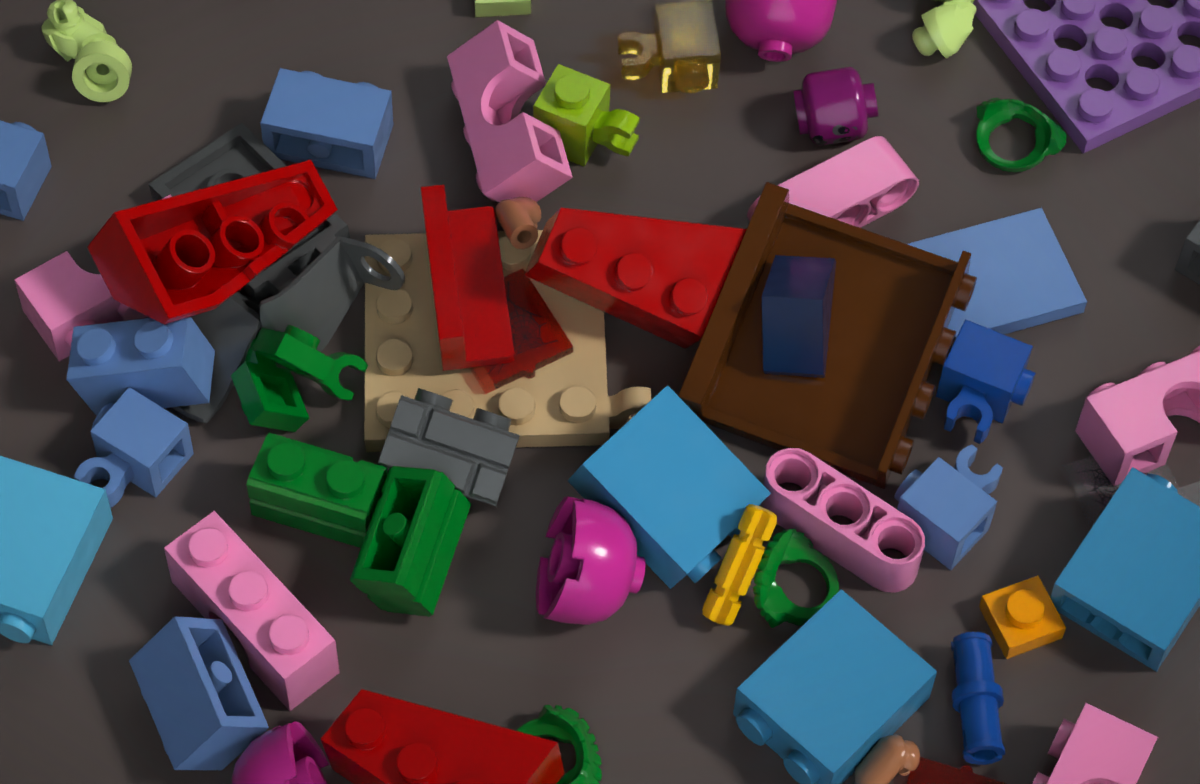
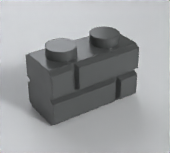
[378,388,520,506]

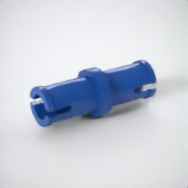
[951,632,1005,765]

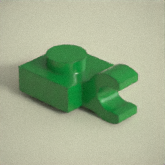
[251,325,368,400]
[231,332,310,432]

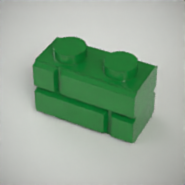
[246,432,387,548]
[350,466,472,617]

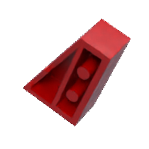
[524,207,747,349]
[321,689,565,784]

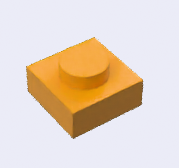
[979,575,1066,659]

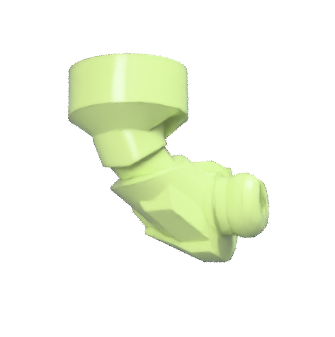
[41,0,132,102]
[912,0,977,59]

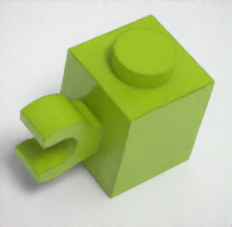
[533,64,640,167]

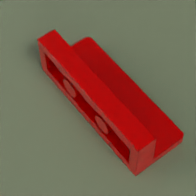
[421,184,515,371]

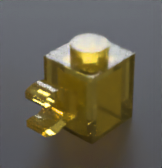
[617,0,721,93]

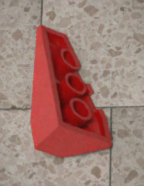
[87,160,338,325]

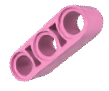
[747,136,919,228]
[761,448,925,593]

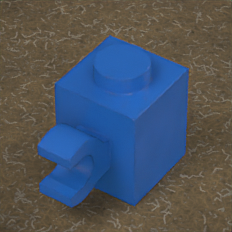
[936,319,1036,444]

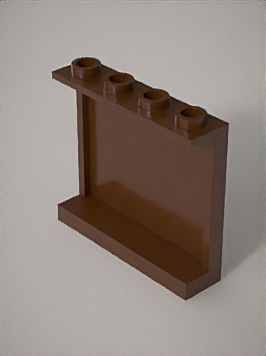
[678,182,977,489]

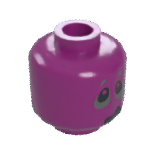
[793,67,879,146]

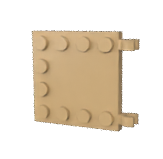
[364,230,651,452]

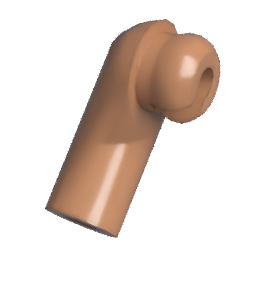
[495,197,542,249]
[854,734,920,784]

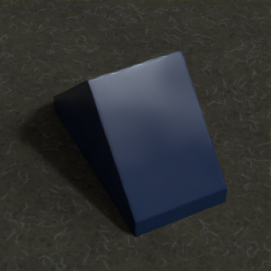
[762,255,836,378]

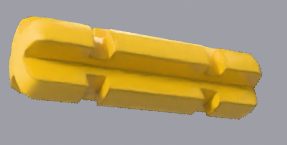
[702,504,777,626]

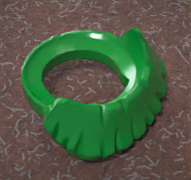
[976,98,1067,172]
[753,529,839,628]
[517,704,602,784]

